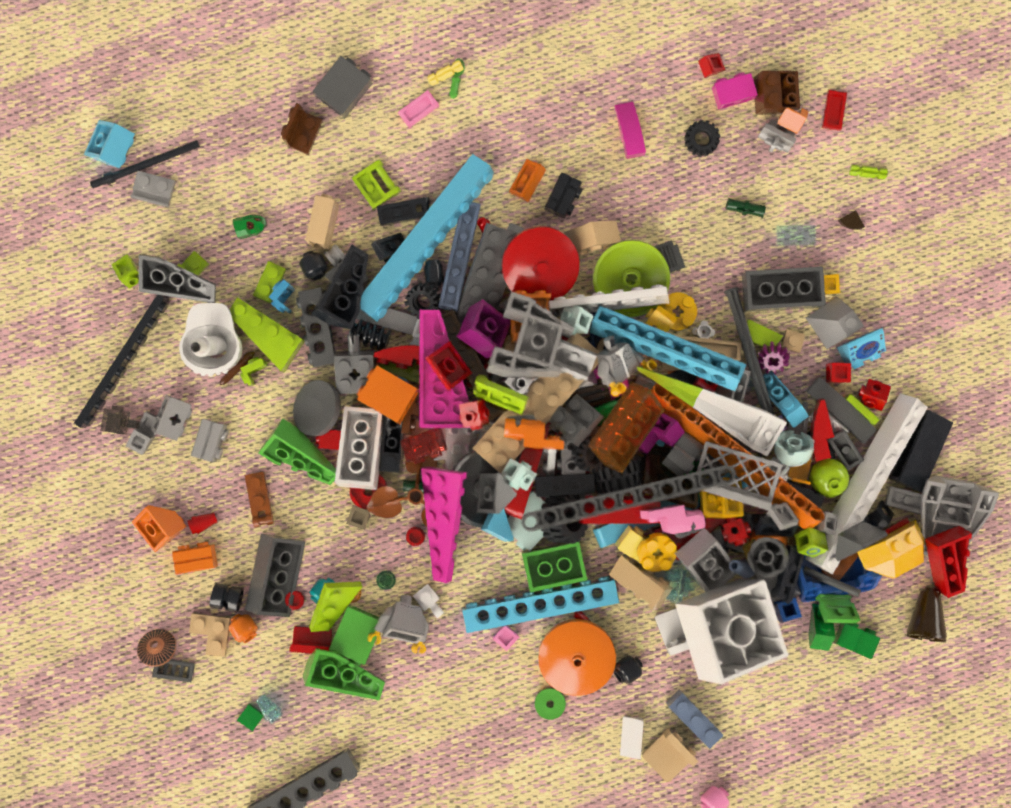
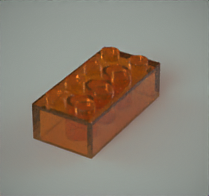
[588,382,665,473]

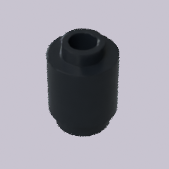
[424,260,444,289]

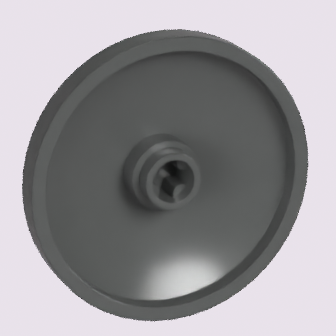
[452,451,515,528]

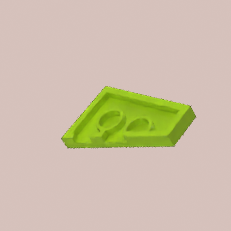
[309,581,363,632]

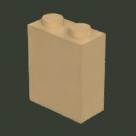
[305,194,339,251]

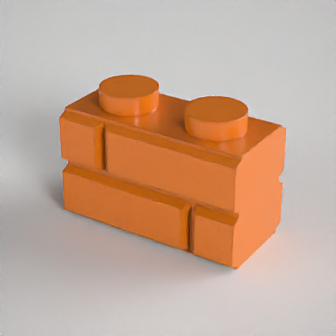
[172,541,218,575]

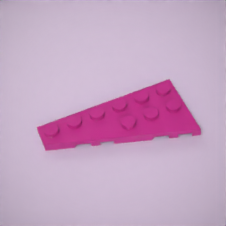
[419,310,471,428]
[421,467,467,583]

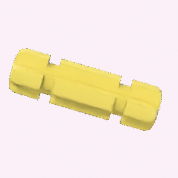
[427,60,464,85]

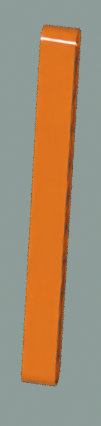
[645,383,824,529]

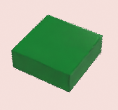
[237,703,265,732]

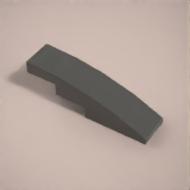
[806,377,877,444]

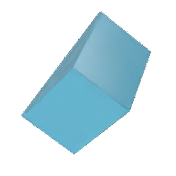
[481,509,514,542]

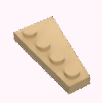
[661,335,741,373]

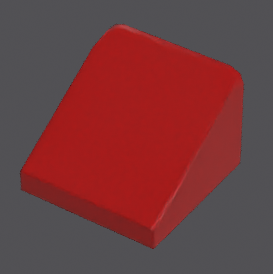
[698,53,726,78]

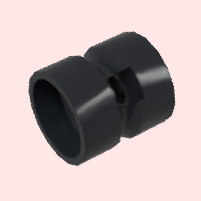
[210,583,244,613]

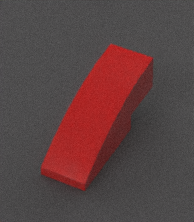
[810,398,834,462]

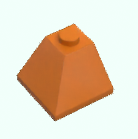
[132,505,187,552]

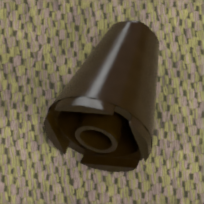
[906,587,947,642]

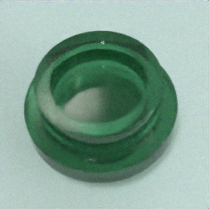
[376,570,396,590]

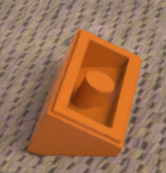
[509,159,546,202]

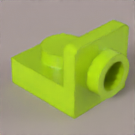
[177,251,209,276]
[111,254,139,289]

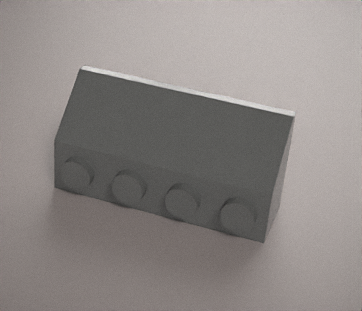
[245,534,305,617]

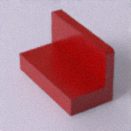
[289,626,332,654]

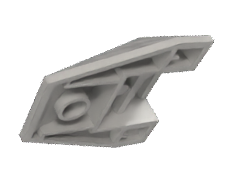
[921,475,999,555]

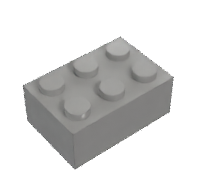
[675,528,736,592]

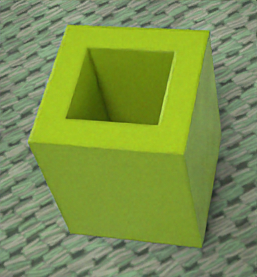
[795,527,828,558]

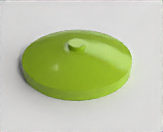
[593,240,670,317]

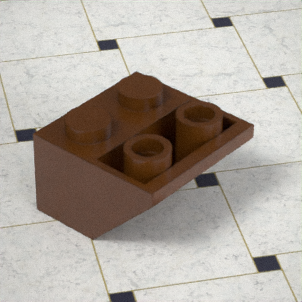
[753,71,800,115]

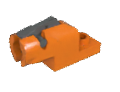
[504,414,564,450]

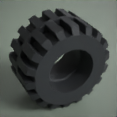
[592,458,642,495]
[541,495,588,544]

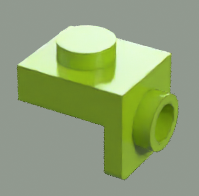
[240,357,268,386]

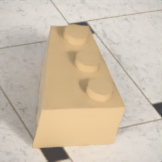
[609,555,673,610]

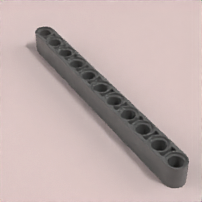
[521,465,736,532]

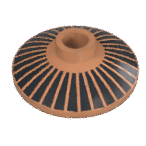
[137,629,176,667]

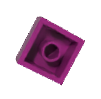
[457,299,510,359]

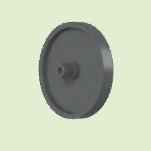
[293,380,341,436]

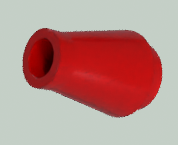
[187,512,218,534]

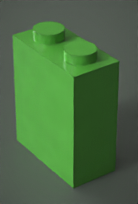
[329,605,380,666]

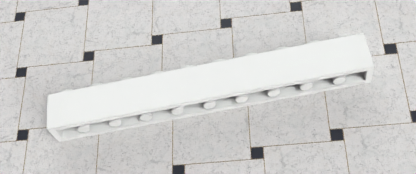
[805,393,928,574]

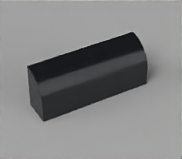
[888,410,953,493]

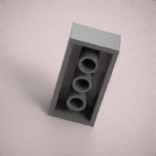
[742,267,826,312]

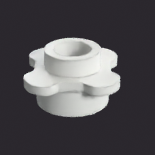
[692,321,715,339]

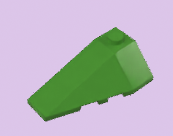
[258,419,336,485]

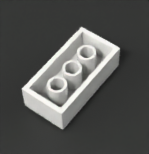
[335,406,385,490]

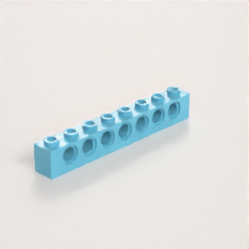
[590,306,747,391]
[462,576,619,633]

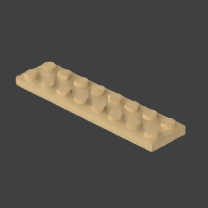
[472,333,600,473]

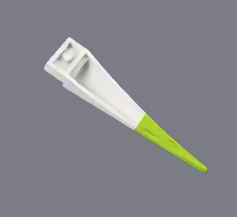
[637,367,787,456]

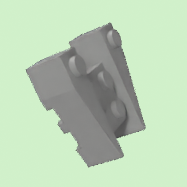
[487,292,574,377]

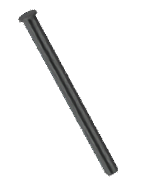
[724,287,774,415]

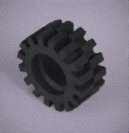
[684,120,720,157]
[405,282,441,319]
[572,436,610,472]

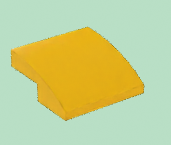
[700,477,744,518]

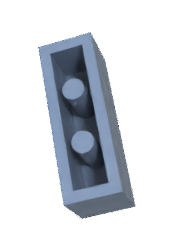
[666,689,724,749]

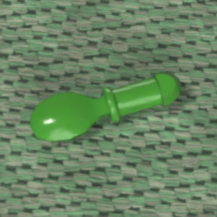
[449,59,465,99]

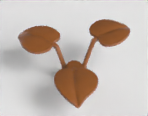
[366,442,438,527]

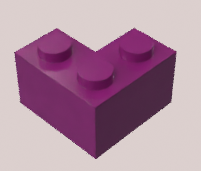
[625,405,685,454]

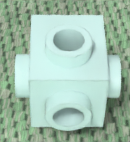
[560,305,593,335]
[501,458,537,491]

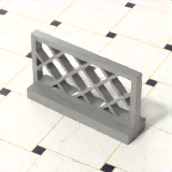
[696,441,783,511]

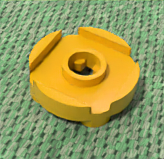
[660,292,697,331]
[637,533,677,572]

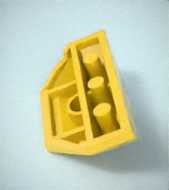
[857,520,925,579]

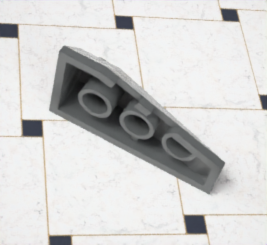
[139,254,216,303]

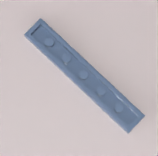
[438,202,481,312]

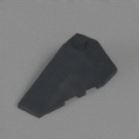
[312,245,369,329]

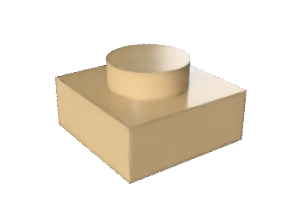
[781,329,805,353]

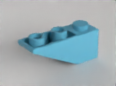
[763,371,809,428]

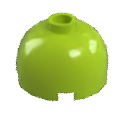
[809,458,850,498]

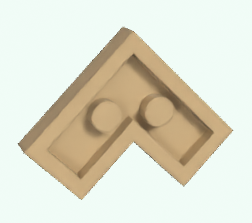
[189,613,231,657]

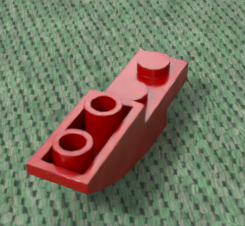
[373,345,420,370]

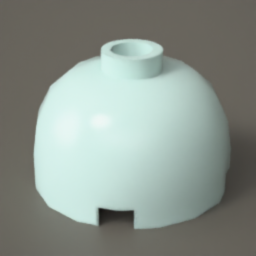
[774,430,814,467]

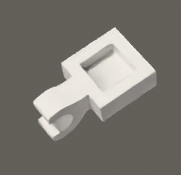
[413,584,444,618]

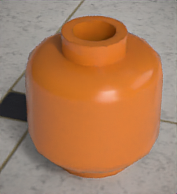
[228,613,258,643]

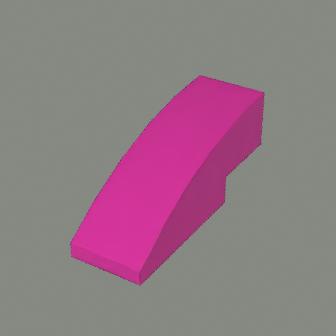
[614,102,646,159]

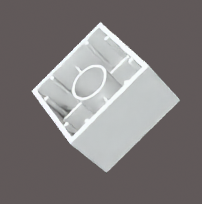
[675,578,788,684]

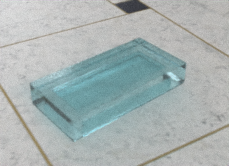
[776,225,816,246]

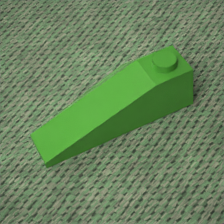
[302,648,385,700]

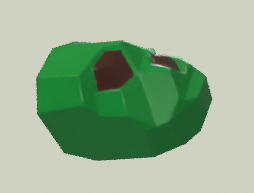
[233,215,267,239]

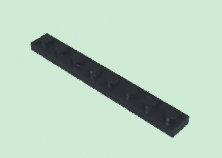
[74,295,169,428]

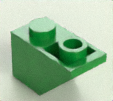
[808,604,835,651]

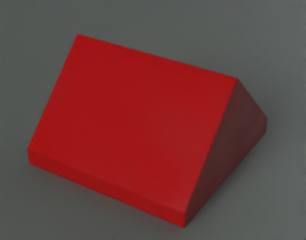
[425,341,472,391]

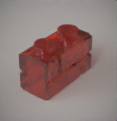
[400,428,448,465]

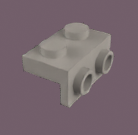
[553,340,597,380]

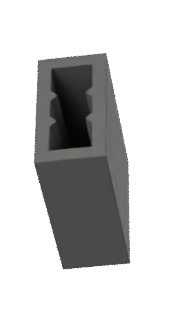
[313,56,373,119]

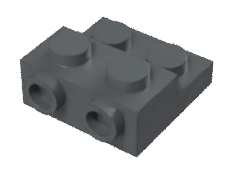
[549,394,604,447]

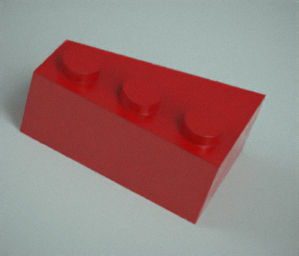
[925,526,972,598]

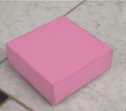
[492,625,519,651]

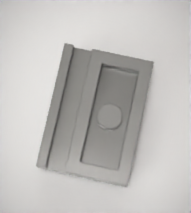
[130,171,176,208]

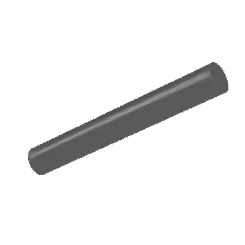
[803,567,861,597]

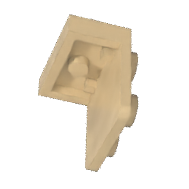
[642,728,698,782]

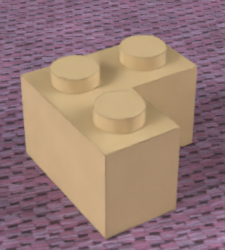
[564,221,621,257]

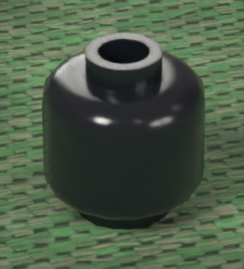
[299,251,328,281]
[613,655,643,685]

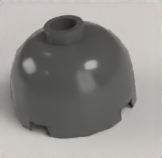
[747,537,789,577]

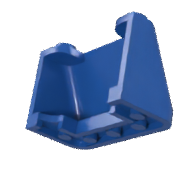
[793,545,882,602]

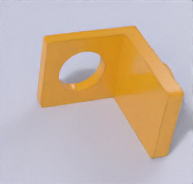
[788,459,811,485]

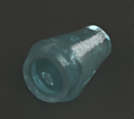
[256,694,283,724]

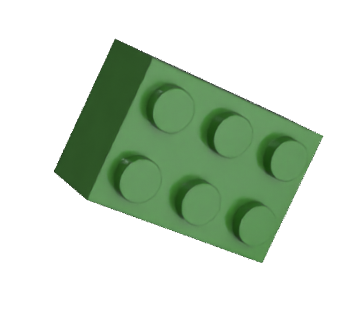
[522,542,587,592]

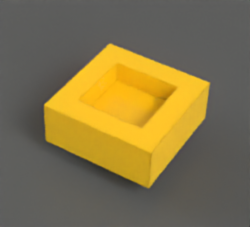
[824,274,840,295]

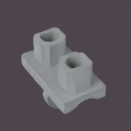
[758,119,796,153]

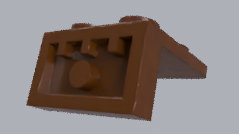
[281,103,323,155]

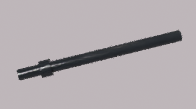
[90,140,200,189]

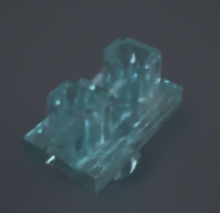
[665,567,695,604]

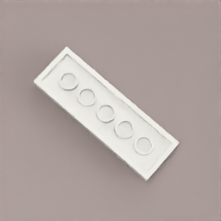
[549,285,669,317]

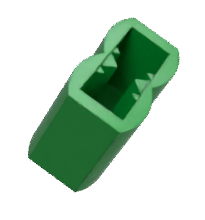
[833,623,881,659]

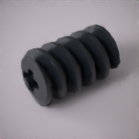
[349,319,391,351]

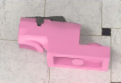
[640,505,705,538]

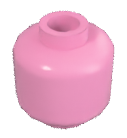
[700,786,729,808]

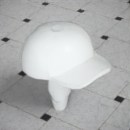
[179,303,243,377]

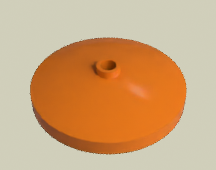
[538,619,616,696]

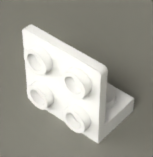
[654,608,689,656]

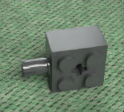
[334,333,376,394]

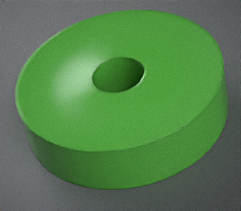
[535,687,566,720]

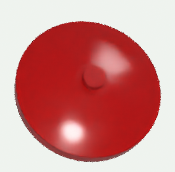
[502,226,580,301]

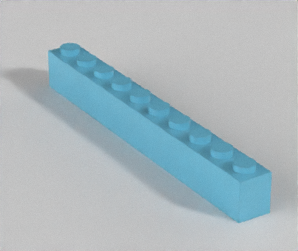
[360,154,494,322]

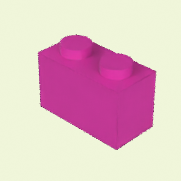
[712,72,758,110]

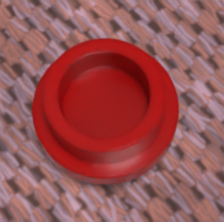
[406,527,425,546]

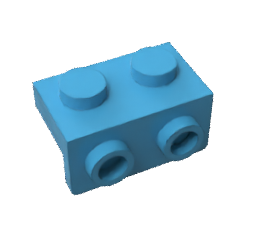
[269,279,295,314]

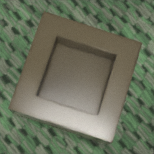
[346,505,371,530]

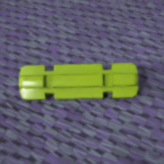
[849,164,888,179]

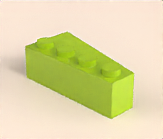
[229,297,305,373]

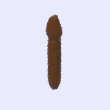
[220,351,255,385]

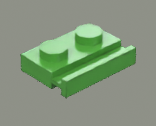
[815,594,860,624]

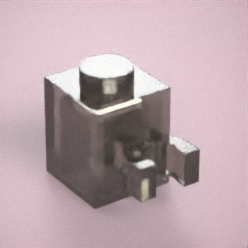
[100,405,141,435]

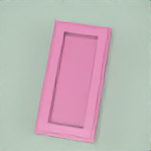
[398,90,439,128]

